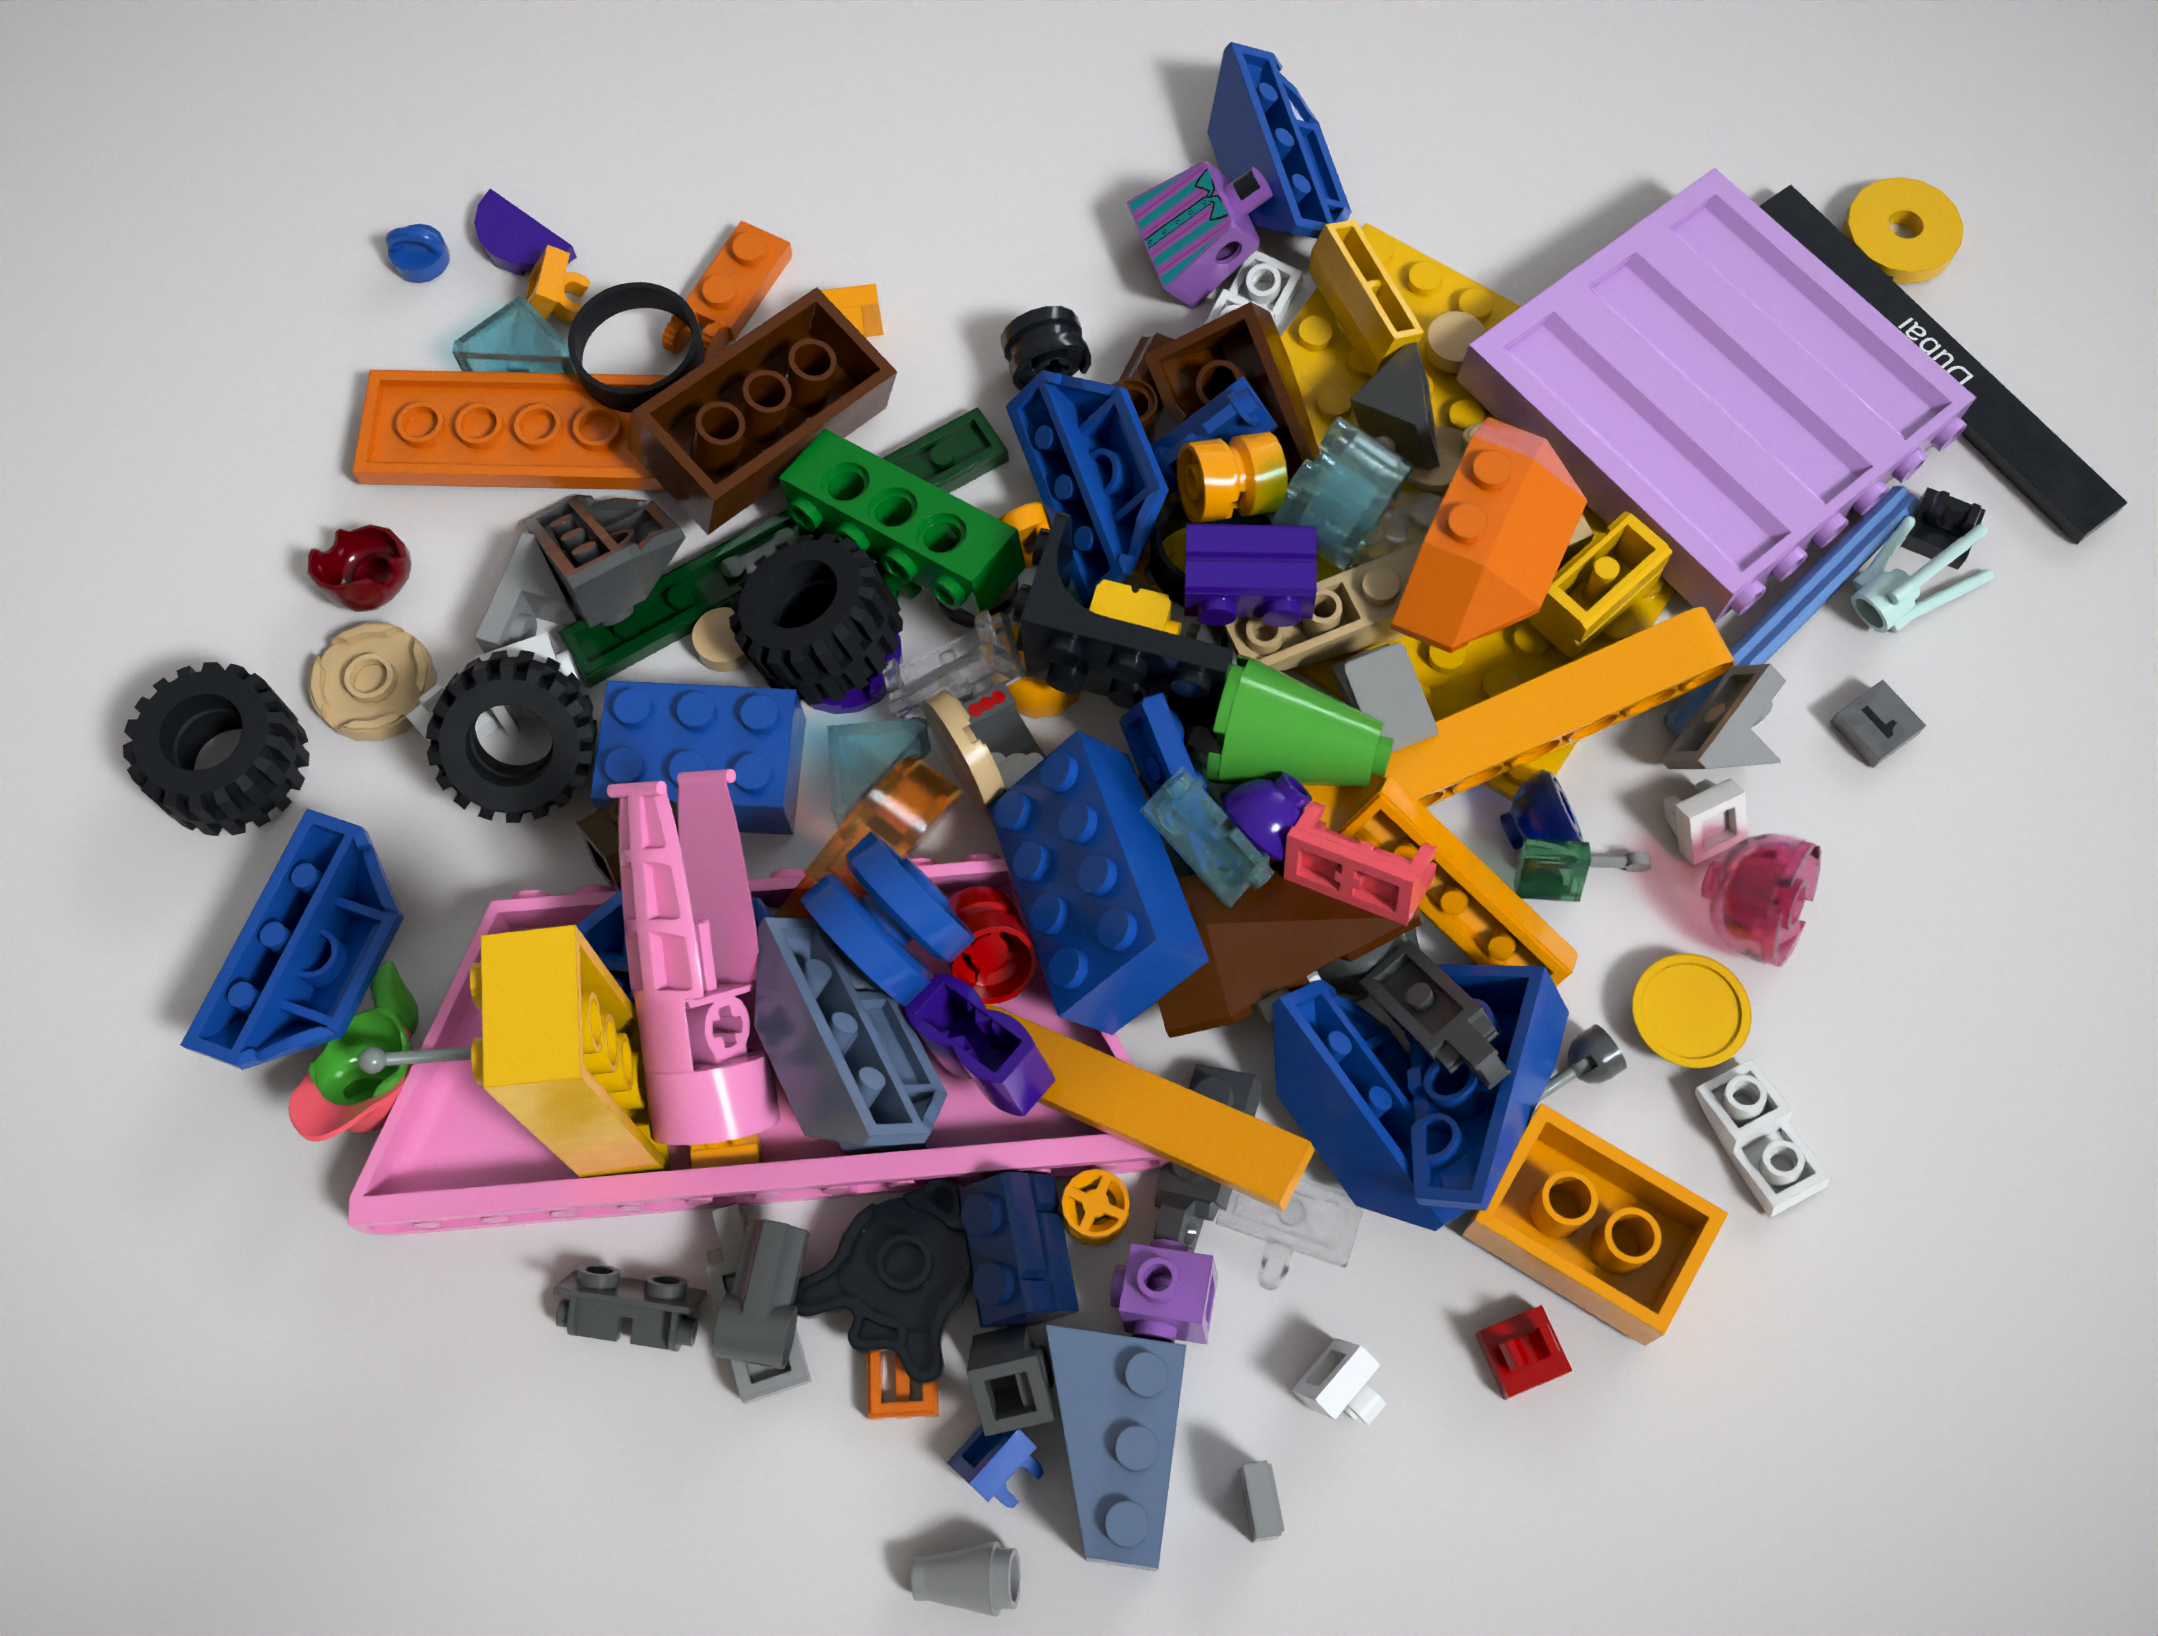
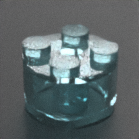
[1272,416,1415,571]

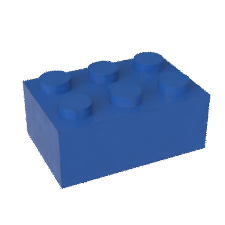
[590,680,806,835]

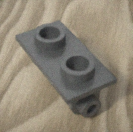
[553,1264,707,1352]

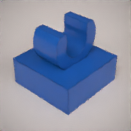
[947,1424,1044,1508]

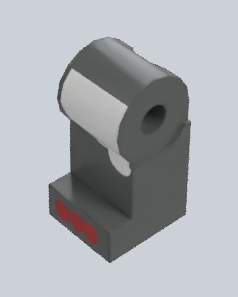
[961,681,1046,793]

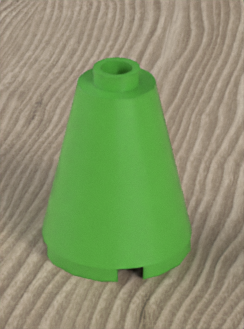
[1206,654,1394,787]

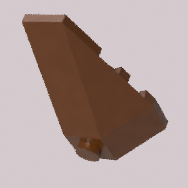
[1158,870,1422,1038]

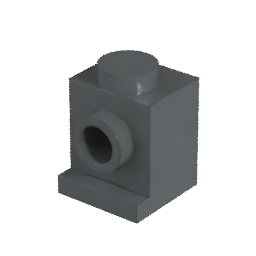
[967,1323,1055,1437]

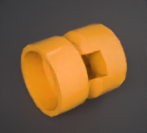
[1177,432,1288,523]

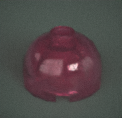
[1701,833,1822,967]

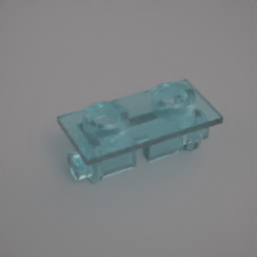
[1139,766,1274,908]

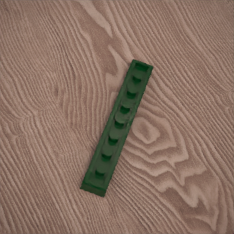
[558,407,1009,688]

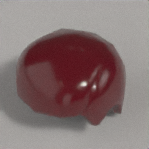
[307,524,412,612]

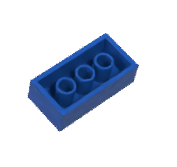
[988,730,1209,1035]

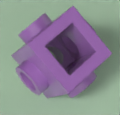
[1110,1239,1218,1345]

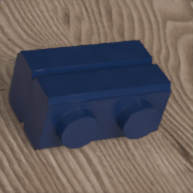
[957,1172,1079,1328]

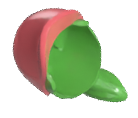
[288,961,419,1142]

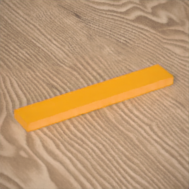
[929,1004,1315,1212]

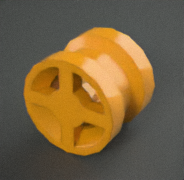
[1061,1169,1130,1247]

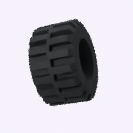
[729,533,903,705]
[426,650,597,823]
[123,662,310,836]

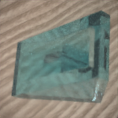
[452,294,577,374]
[827,718,931,839]

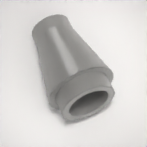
[911,1540,1021,1617]

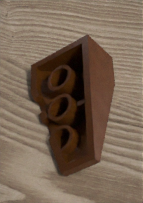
[1144,302,1344,540]

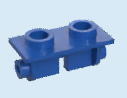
[1151,376,1278,499]

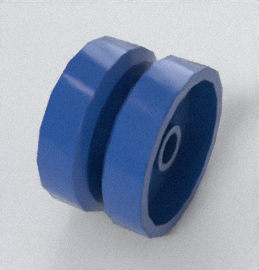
[800,830,976,1007]

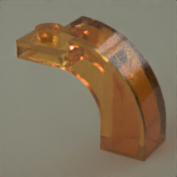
[774,753,964,919]

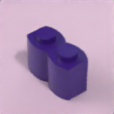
[905,973,1056,1116]

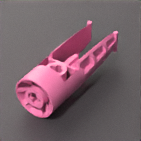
[607,769,780,1145]

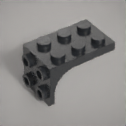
[1013,511,1234,726]

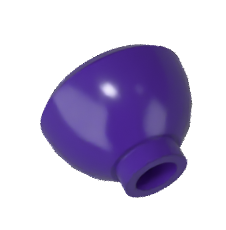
[1222,772,1312,862]

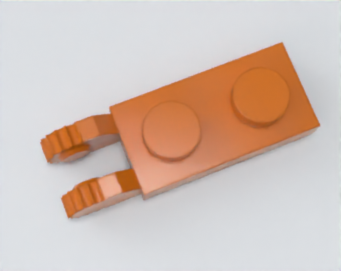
[661,220,792,362]

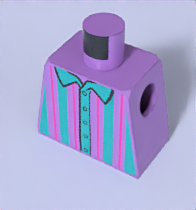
[1127,162,1273,308]

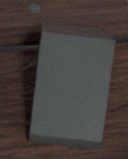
[1350,342,1440,469]

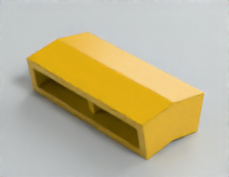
[1309,219,1424,378]

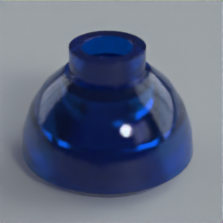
[1500,769,1584,855]

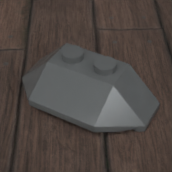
[523,495,686,628]

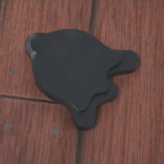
[794,1178,972,1385]

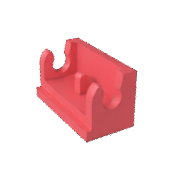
[1283,801,1437,926]

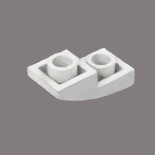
[1204,250,1303,327]
[1695,1058,1831,1218]

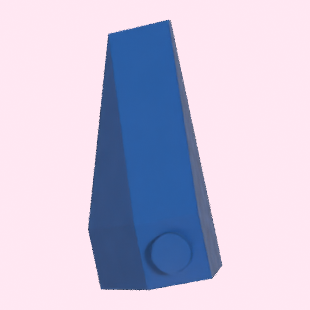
[1405,964,1569,1211]

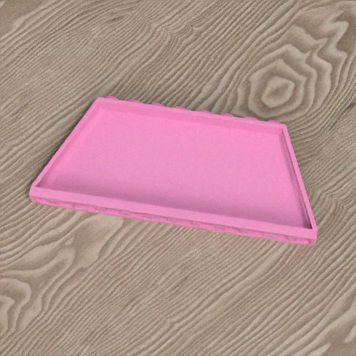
[348,853,1172,1235]

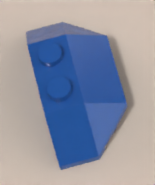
[1207,42,1352,239]
[1005,370,1169,608]
[180,809,404,1070]
[1272,979,1470,1231]

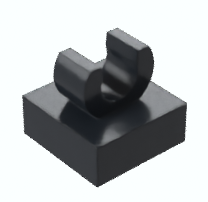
[1900,487,1986,570]

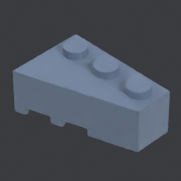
[1046,1324,1186,1572]

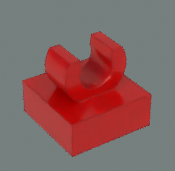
[1475,1305,1572,1400]

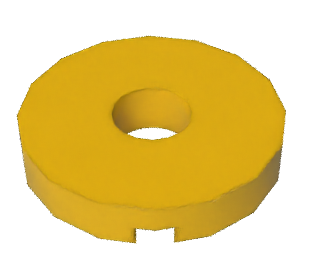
[1842,177,1964,284]

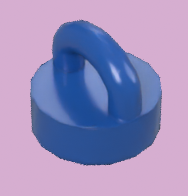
[385,224,450,283]

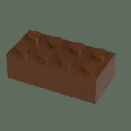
[628,287,897,535]

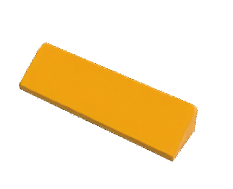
[1337,776,1578,986]

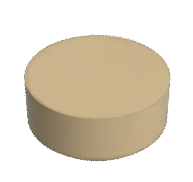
[1425,311,1486,373]
[692,607,749,672]

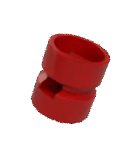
[947,886,1038,1004]

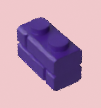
[1184,524,1317,627]

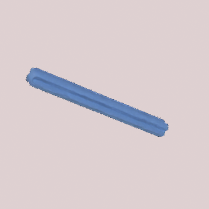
[1663,486,1919,737]

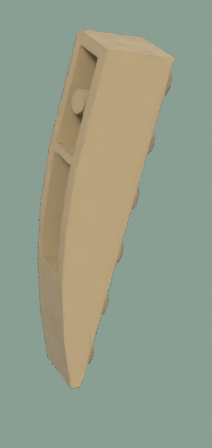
[1223,514,1594,671]

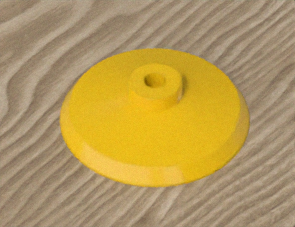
[1632,953,1752,1068]

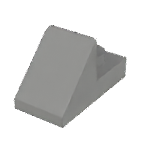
[474,532,577,654]
[1330,642,1439,753]
[1661,664,1786,769]

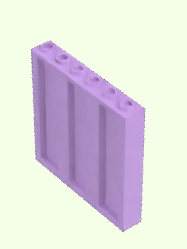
[1456,168,1976,623]

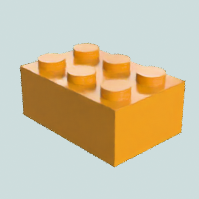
[1462,1103,1728,1346]

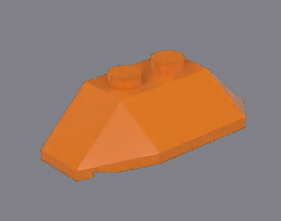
[1390,417,1587,653]

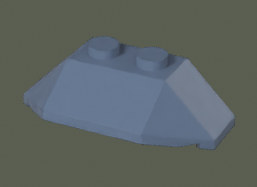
[754,917,947,1146]

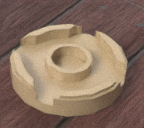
[308,623,437,741]
[922,690,1005,811]

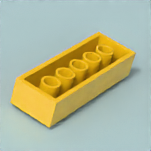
[470,925,671,1178]

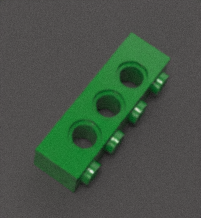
[779,429,1026,619]

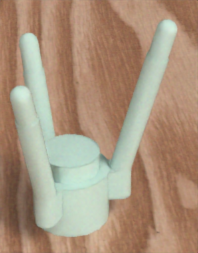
[1851,516,1994,633]

